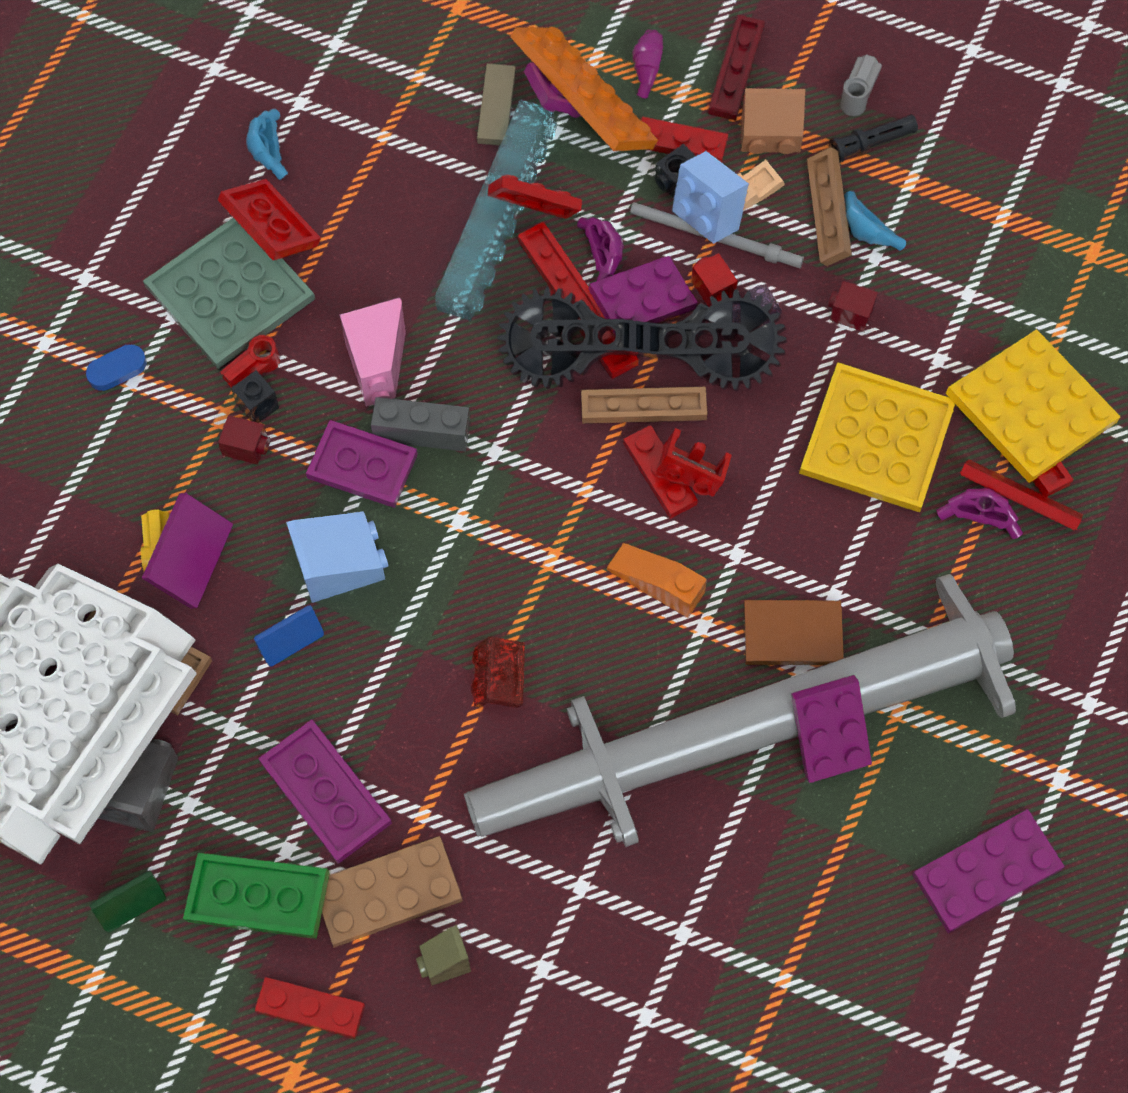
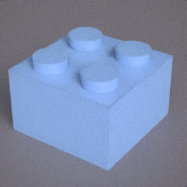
[672,151,749,244]

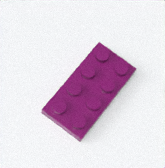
[258,720,392,864]
[912,809,1065,933]

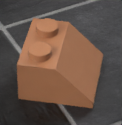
[741,88,805,154]

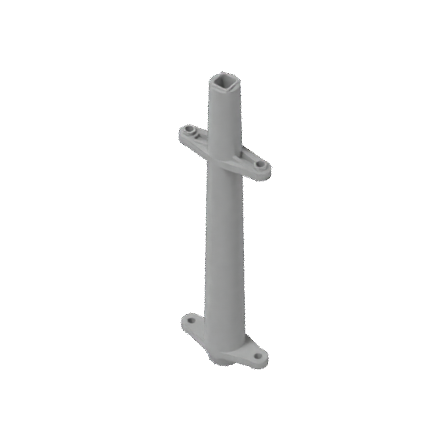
[464,574,1016,847]

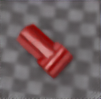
[220,335,281,388]

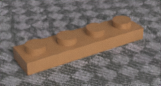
[807,147,852,266]
[581,387,707,423]

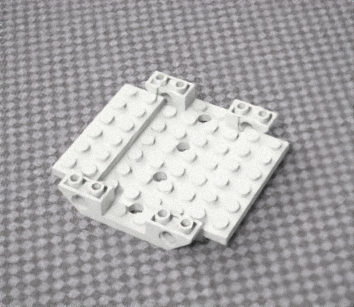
[0,564,197,865]

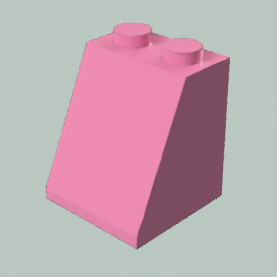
[340,298,406,406]

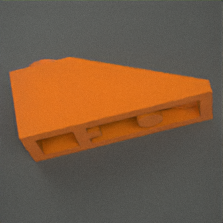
[607,543,707,618]

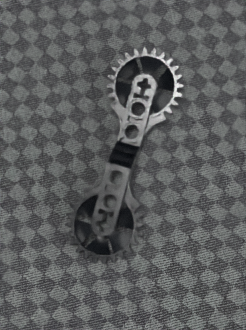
[497,287,787,391]

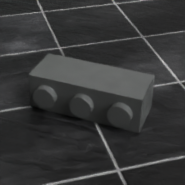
[371,397,471,452]

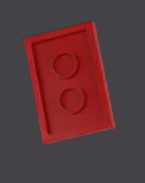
[218,179,321,261]

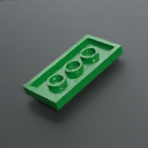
[183,853,330,939]

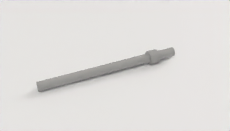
[630,202,804,268]

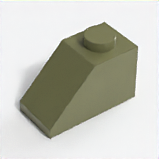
[416,925,471,985]

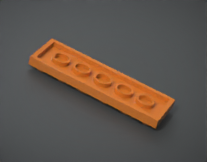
[510,26,658,151]

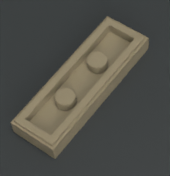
[477,64,516,146]

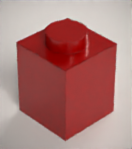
[691,253,738,307]

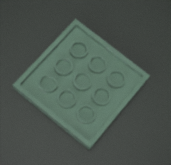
[143,218,315,369]

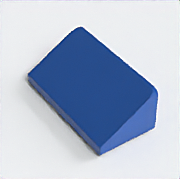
[254,605,324,667]

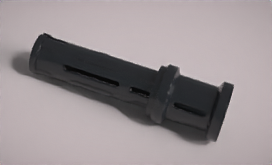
[829,114,918,163]

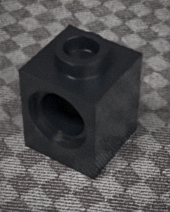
[655,144,695,198]
[231,370,279,423]

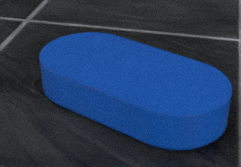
[86,345,147,391]

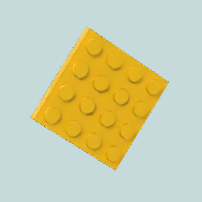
[946,329,1121,483]
[799,362,955,513]

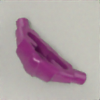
[632,30,663,99]
[577,217,624,281]
[936,488,1023,539]

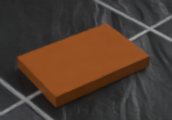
[744,600,844,665]

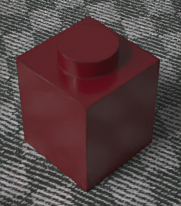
[828,281,878,332]
[218,415,270,465]

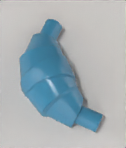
[246,109,288,180]
[844,191,906,251]

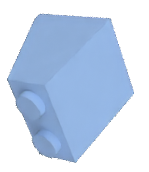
[286,511,388,603]

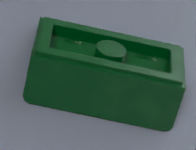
[90,870,166,933]

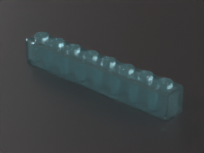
[435,99,557,321]

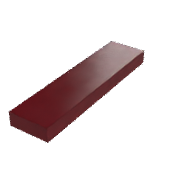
[708,14,765,121]

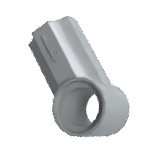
[840,55,882,116]

